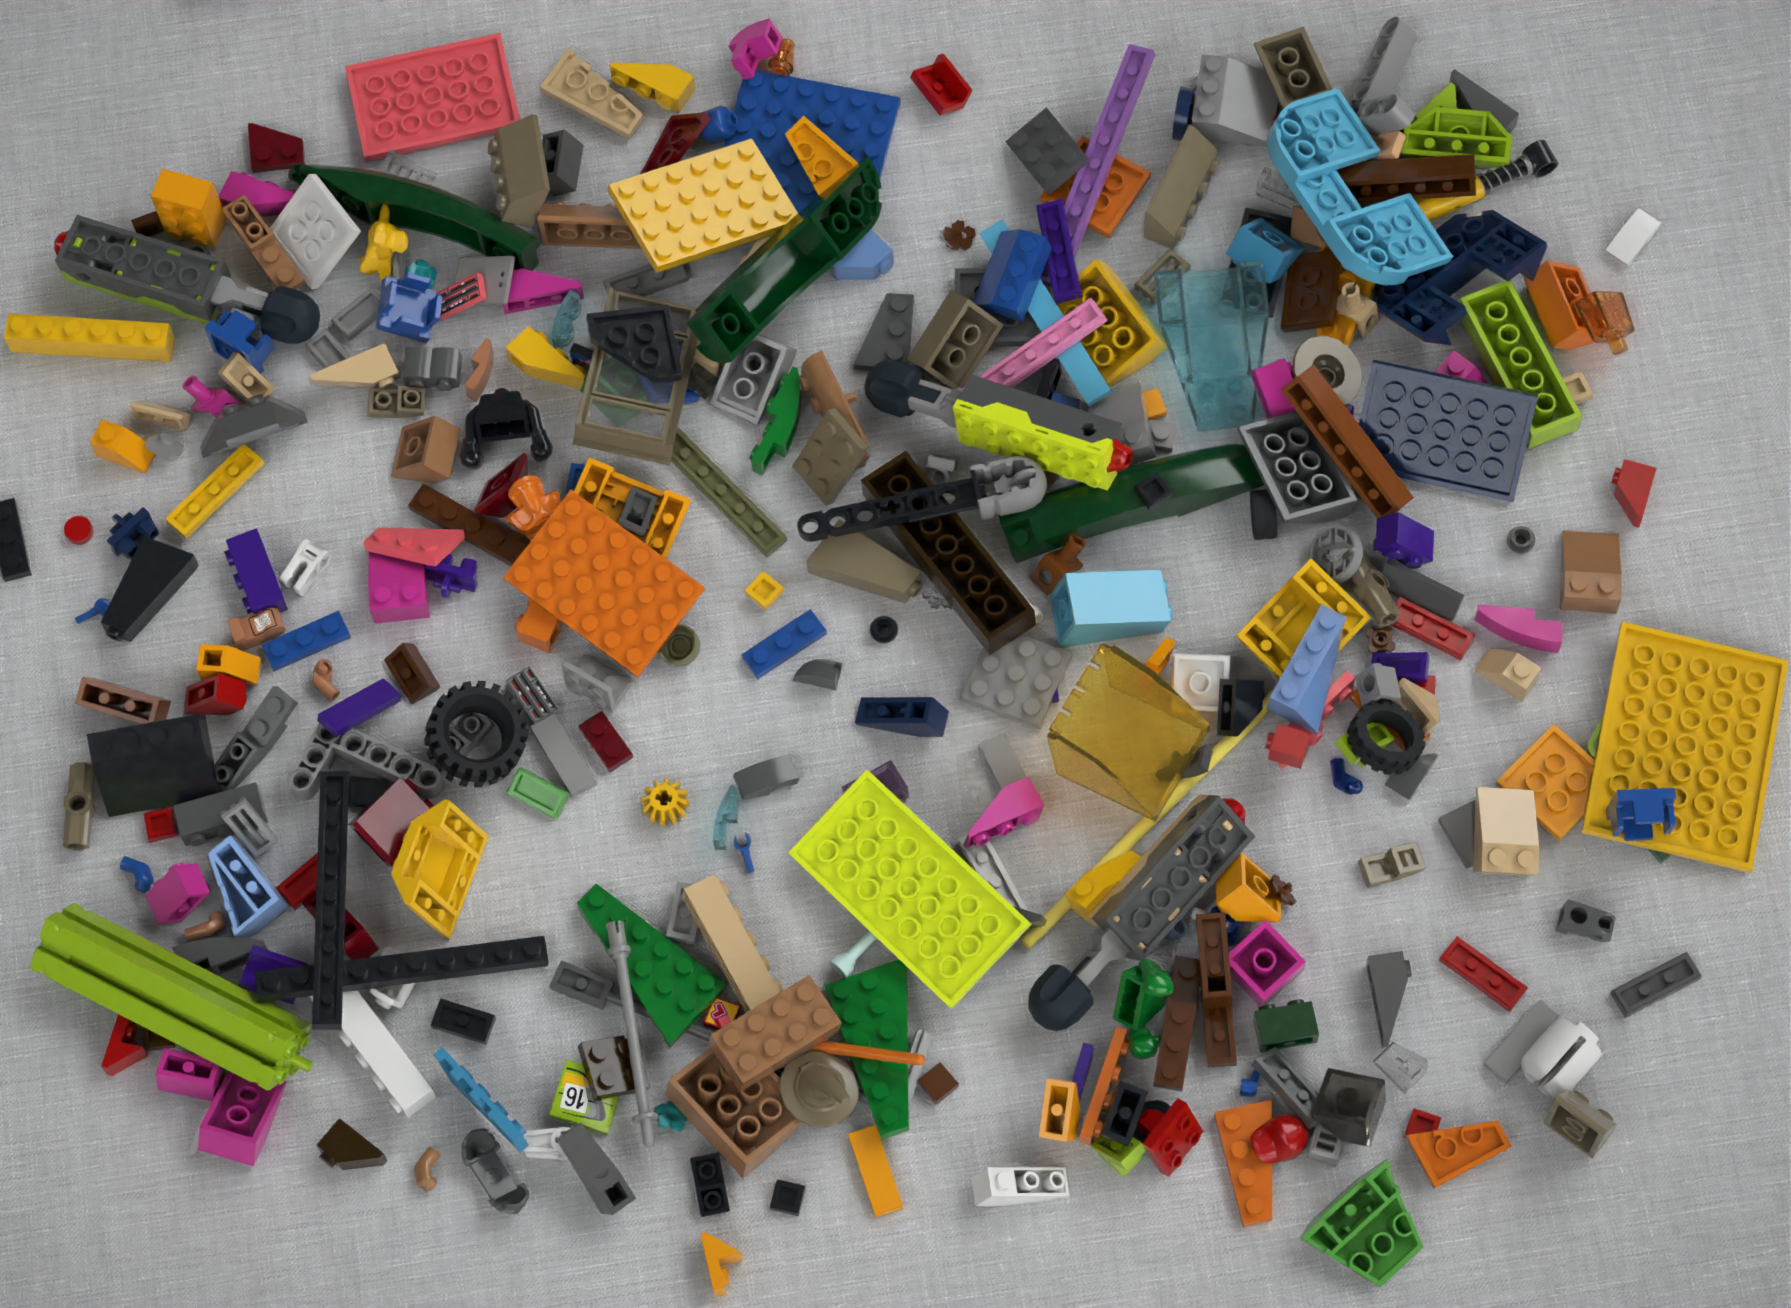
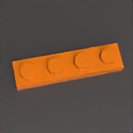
[1080,1026,1130,1145]

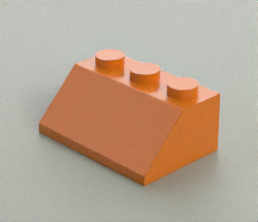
[1523,260,1609,350]

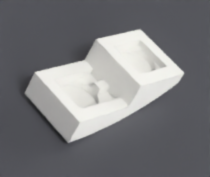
[1606,209,1661,267]

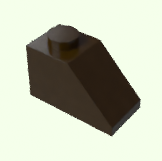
[316,1118,388,1170]

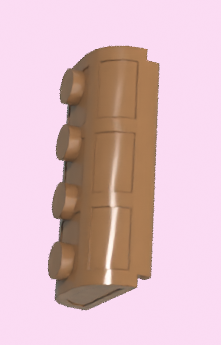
[798,350,870,469]

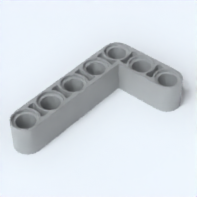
[1349,16,1417,136]
[288,723,444,801]

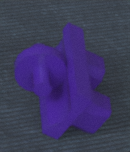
[426,554,478,598]

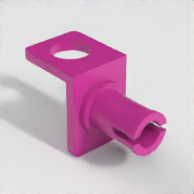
[182,375,241,417]

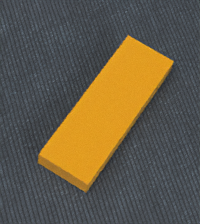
[848,1125,903,1218]

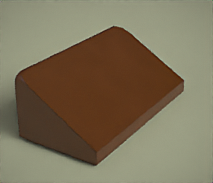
[384,643,440,704]

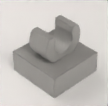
[926,453,959,483]

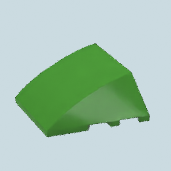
[1300,1159,1423,1287]

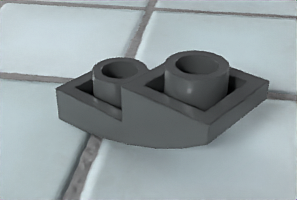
[733,755,800,800]

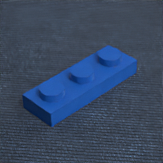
[741,609,827,679]
[262,611,351,672]

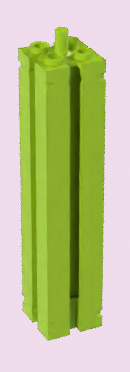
[29,903,313,1091]

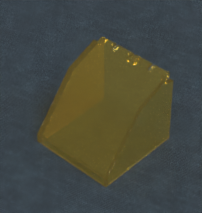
[1047,643,1211,822]

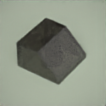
[1311,1068,1386,1147]

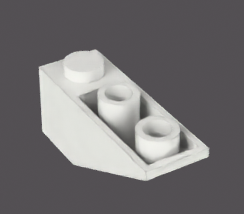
[971,1167,1070,1206]

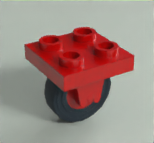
[1132,1098,1204,1177]

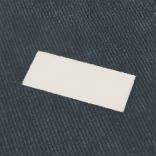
[188,1107,209,1156]

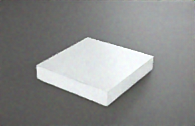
[1171,653,1230,712]

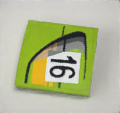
[549,1060,619,1135]

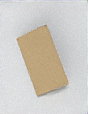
[130,401,192,431]

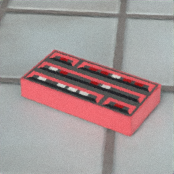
[436,272,487,319]

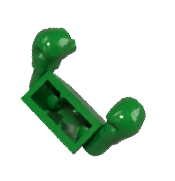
[1113,959,1174,1059]

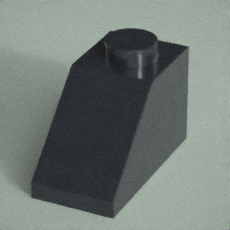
[1217,679,1265,737]
[1100,1081,1148,1147]

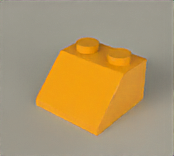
[1215,852,1282,922]

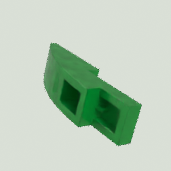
[749,367,801,476]

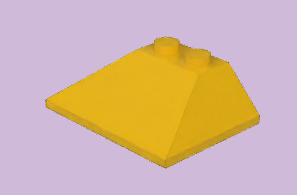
[1236,558,1371,679]
[391,799,489,939]

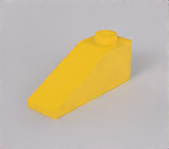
[1065,850,1141,926]

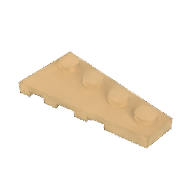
[540,47,644,140]

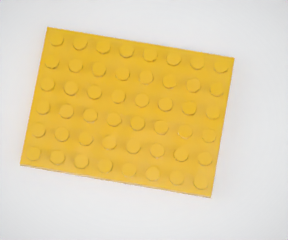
[1581,621,1789,873]

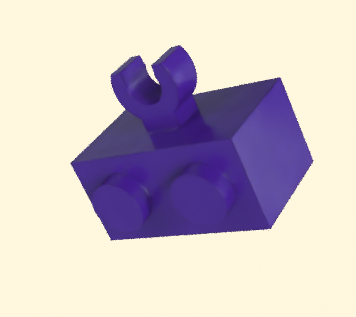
[1373,512,1434,569]

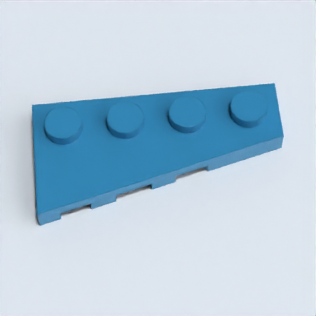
[433,1047,529,1153]

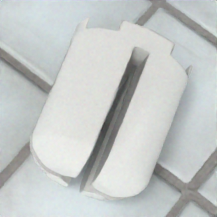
[1521,1013,1606,1098]

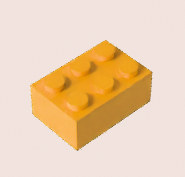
[151,168,227,248]

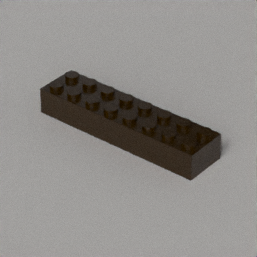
[861,451,1036,655]

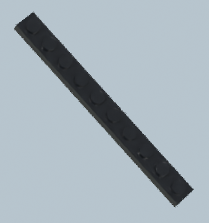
[312,771,349,1030]
[255,936,549,1003]

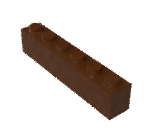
[1336,154,1476,203]

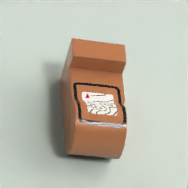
[227,608,286,651]

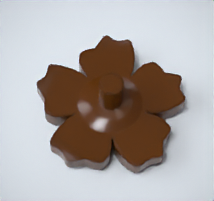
[943,220,976,250]
[1269,874,1297,906]

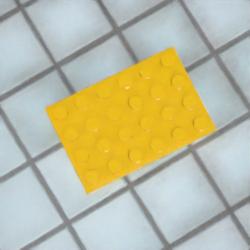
[608,139,798,273]

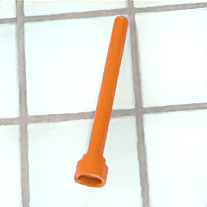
[805,1041,925,1066]

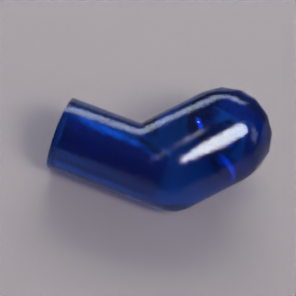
[1330,758,1363,795]

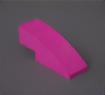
[1475,605,1563,653]

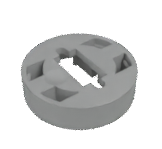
[1309,525,1363,583]

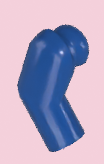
[120,856,154,892]

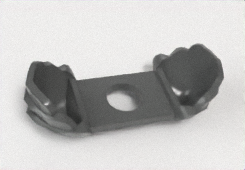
[461,1128,529,1214]

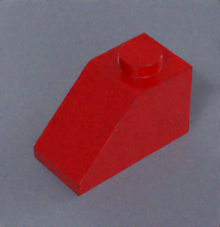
[1611,459,1657,528]
[184,673,247,715]

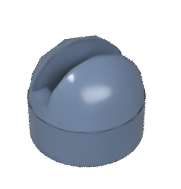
[1165,919,1187,941]

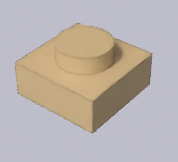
[1563,371,1593,405]

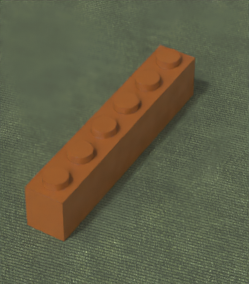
[1280,364,1414,518]

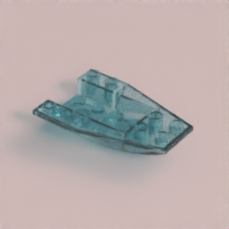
[1154,260,1269,432]

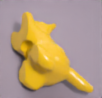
[358,204,408,281]

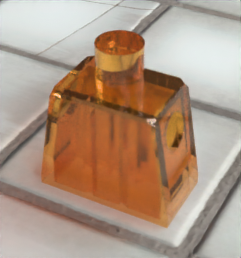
[1574,291,1635,355]

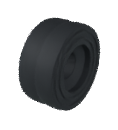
[1250,489,1277,540]

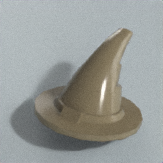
[1293,336,1362,405]
[780,1051,859,1128]

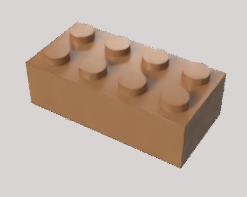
[708,975,841,1092]

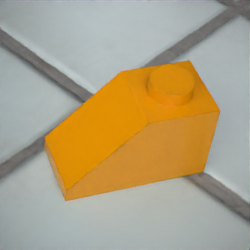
[90,419,156,474]
[1039,1078,1080,1142]

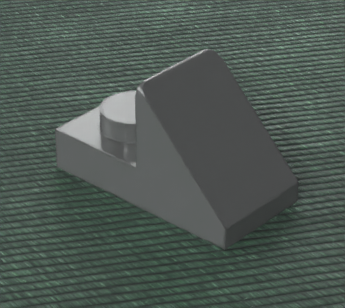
[616,486,658,537]

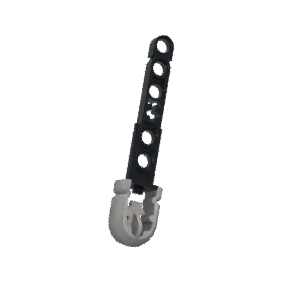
[797,456,1047,542]

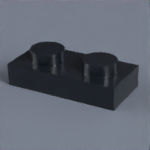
[431,998,496,1045]

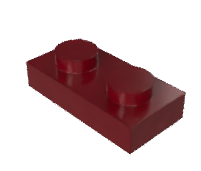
[578,711,633,772]

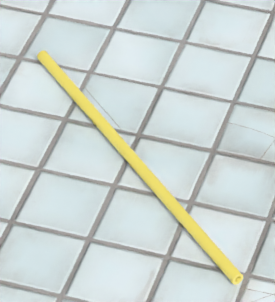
[1020,686,1276,950]

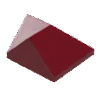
[474,453,528,518]

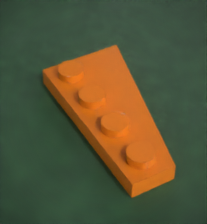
[1214,1099,1272,1227]

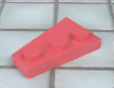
[364,528,465,567]

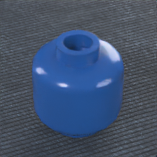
[699,105,738,144]

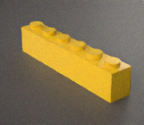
[4,313,175,362]

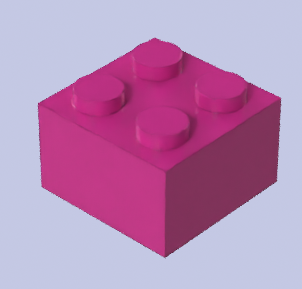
[1229,920,1306,1007]

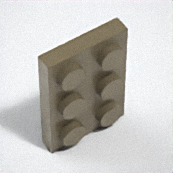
[792,408,869,505]

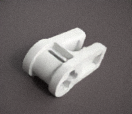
[279,539,332,597]
[523,1127,570,1160]

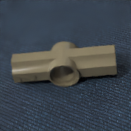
[1342,549,1400,627]
[63,762,95,851]

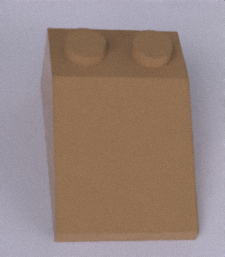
[1560,531,1621,613]

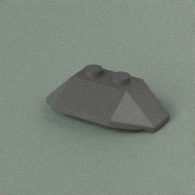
[200,394,308,458]

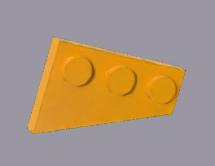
[785,116,858,196]

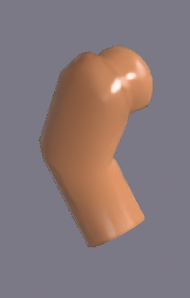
[185,911,227,942]

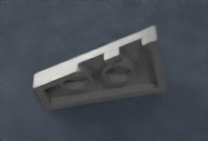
[854,293,914,371]

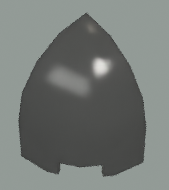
[793,659,843,690]

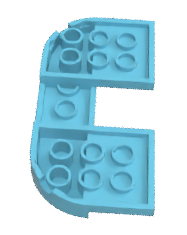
[1267,88,1453,286]

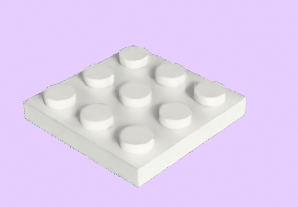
[270,174,361,289]

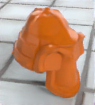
[505,475,561,541]

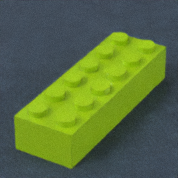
[1459,280,1582,449]

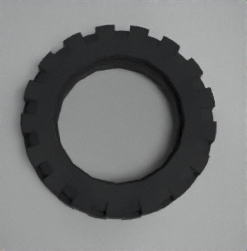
[1347,700,1426,775]

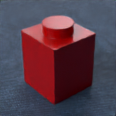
[1265,724,1311,769]

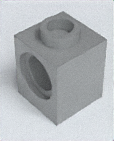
[1355,663,1401,706]

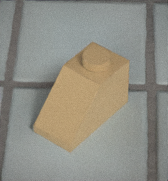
[1475,648,1542,702]

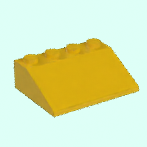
[1053,259,1170,388]

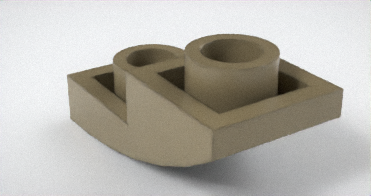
[367,386,426,418]

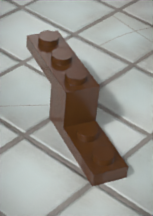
[1196,912,1237,1068]
[1153,955,1201,1091]

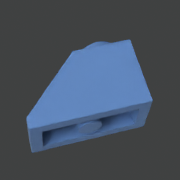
[832,230,894,280]

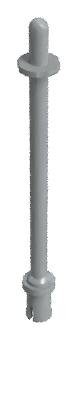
[606,921,658,1148]

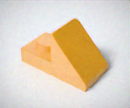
[700,1232,743,1297]

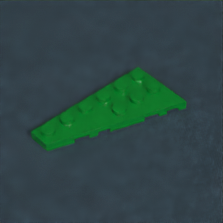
[577,884,727,1048]
[824,959,909,1140]

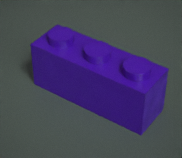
[224,528,288,614]

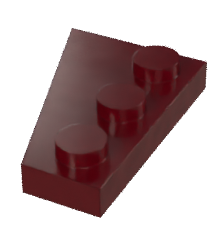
[640,112,712,174]

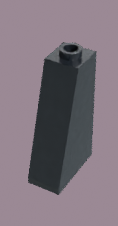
[101,536,199,642]

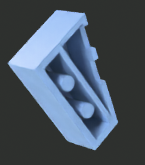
[208,835,289,938]

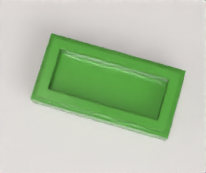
[507,767,570,819]

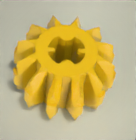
[640,777,689,828]

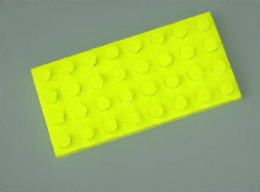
[788,769,1032,1009]

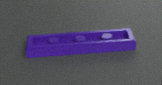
[1036,199,1083,304]

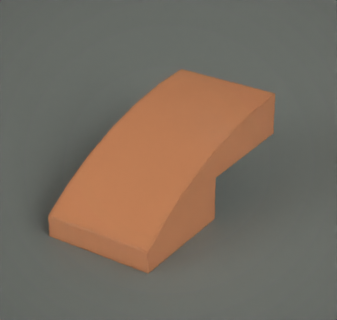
[464,338,494,402]

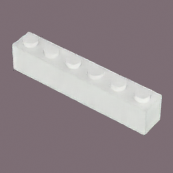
[308,990,436,1118]

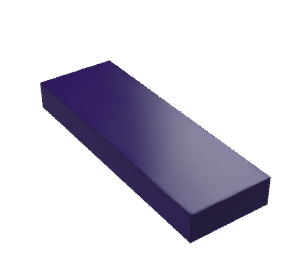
[317,678,401,738]

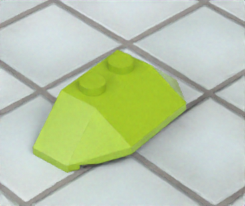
[1401,107,1513,169]

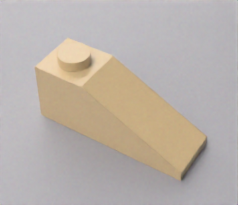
[308,343,399,389]

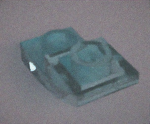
[552,289,582,349]

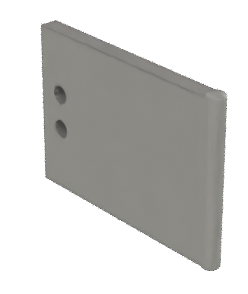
[455,256,515,305]

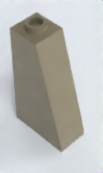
[807,519,923,603]

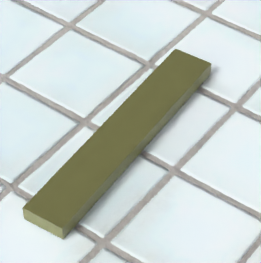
[671,427,787,558]

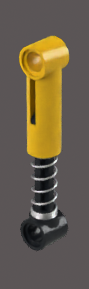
[1414,140,1559,222]

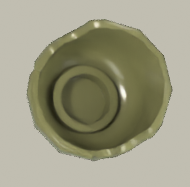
[659,624,700,666]

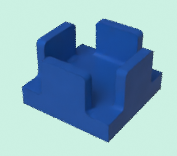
[376,272,443,343]
[205,310,274,374]
[1606,788,1676,841]

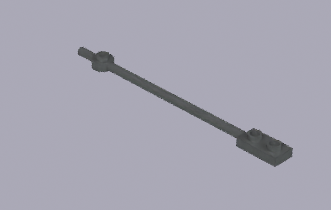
[549,960,868,1105]

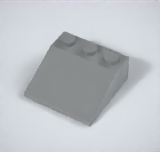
[1192,55,1278,146]

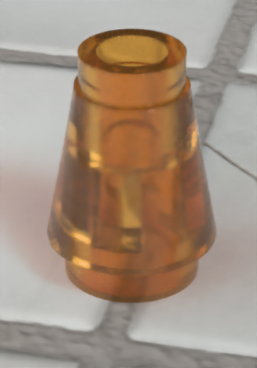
[768,39,795,76]

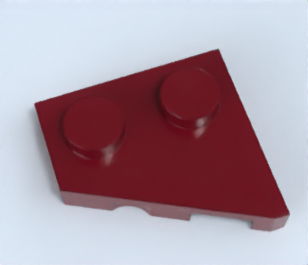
[248,123,306,173]

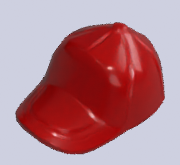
[1250,1115,1309,1163]

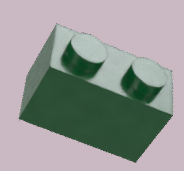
[1253,999,1319,1053]

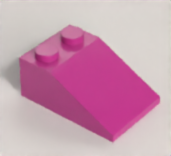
[368,552,430,623]
[198,1071,286,1166]

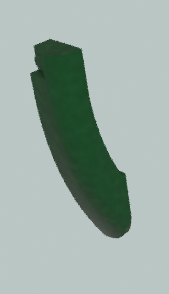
[686,156,882,364]
[288,164,542,271]
[998,444,1264,564]

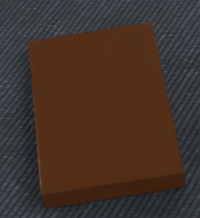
[1281,250,1341,333]

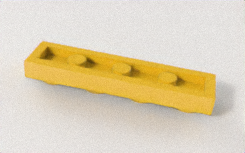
[165,444,264,539]

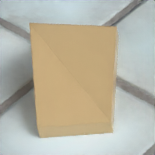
[1392,678,1440,736]

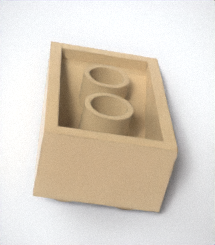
[1473,787,1539,876]

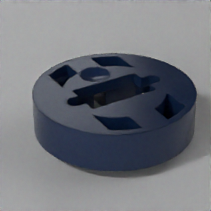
[1172,86,1195,141]

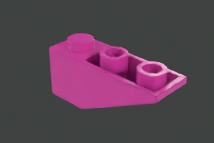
[218,171,296,217]
[964,777,1044,849]

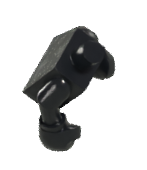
[460,388,553,470]

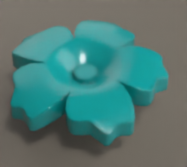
[405,259,437,289]
[654,1101,687,1132]

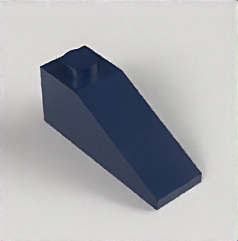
[855,697,949,737]

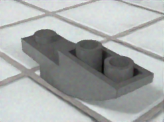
[215,686,298,791]

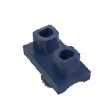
[107,507,159,560]

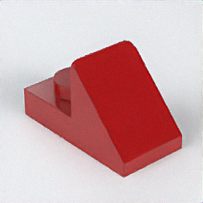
[101,1014,148,1076]

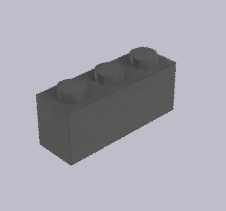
[173,782,269,846]

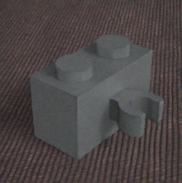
[542,129,584,196]

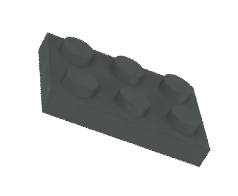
[1005,107,1090,195]

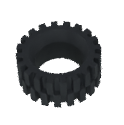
[424,680,529,788]

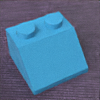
[1226,218,1305,283]

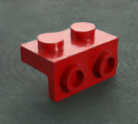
[910,53,972,116]

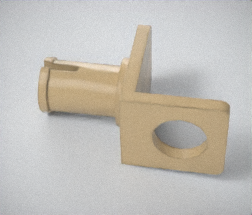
[1336,282,1380,338]

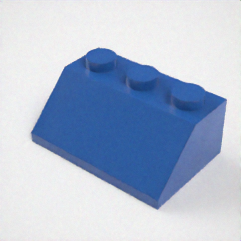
[973,229,1052,322]

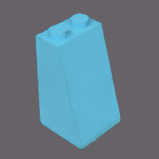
[1050,570,1172,647]

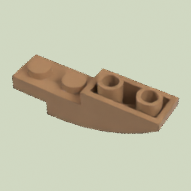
[222,195,306,290]

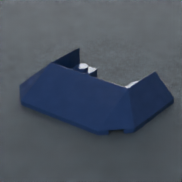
[1372,210,1547,345]

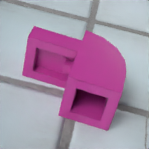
[728,18,783,80]

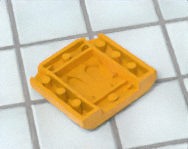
[574,457,692,559]

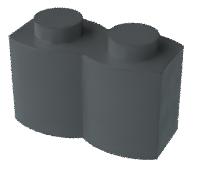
[402,347,462,391]

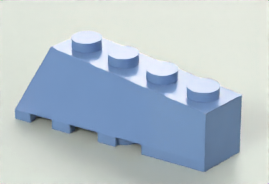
[1267,604,1347,735]

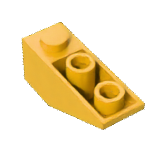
[609,62,696,113]
[505,326,587,389]

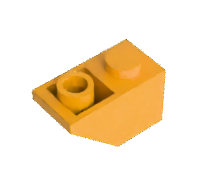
[196,644,261,686]

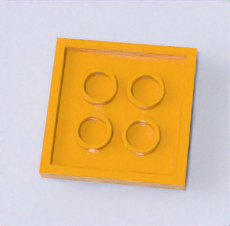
[1495,724,1594,841]

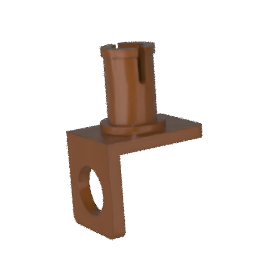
[1030,534,1086,595]

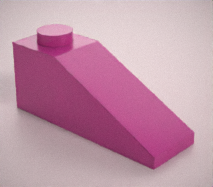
[502,269,584,314]

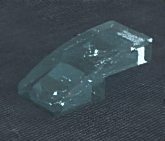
[713,786,738,850]

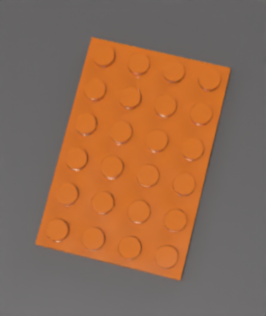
[503,490,706,678]

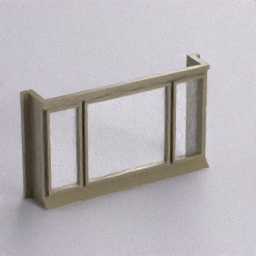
[572,287,698,465]

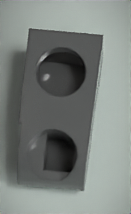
[1555,899,1616,942]

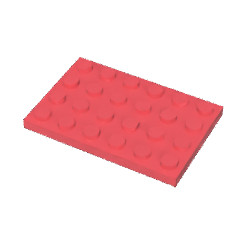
[345,33,520,162]

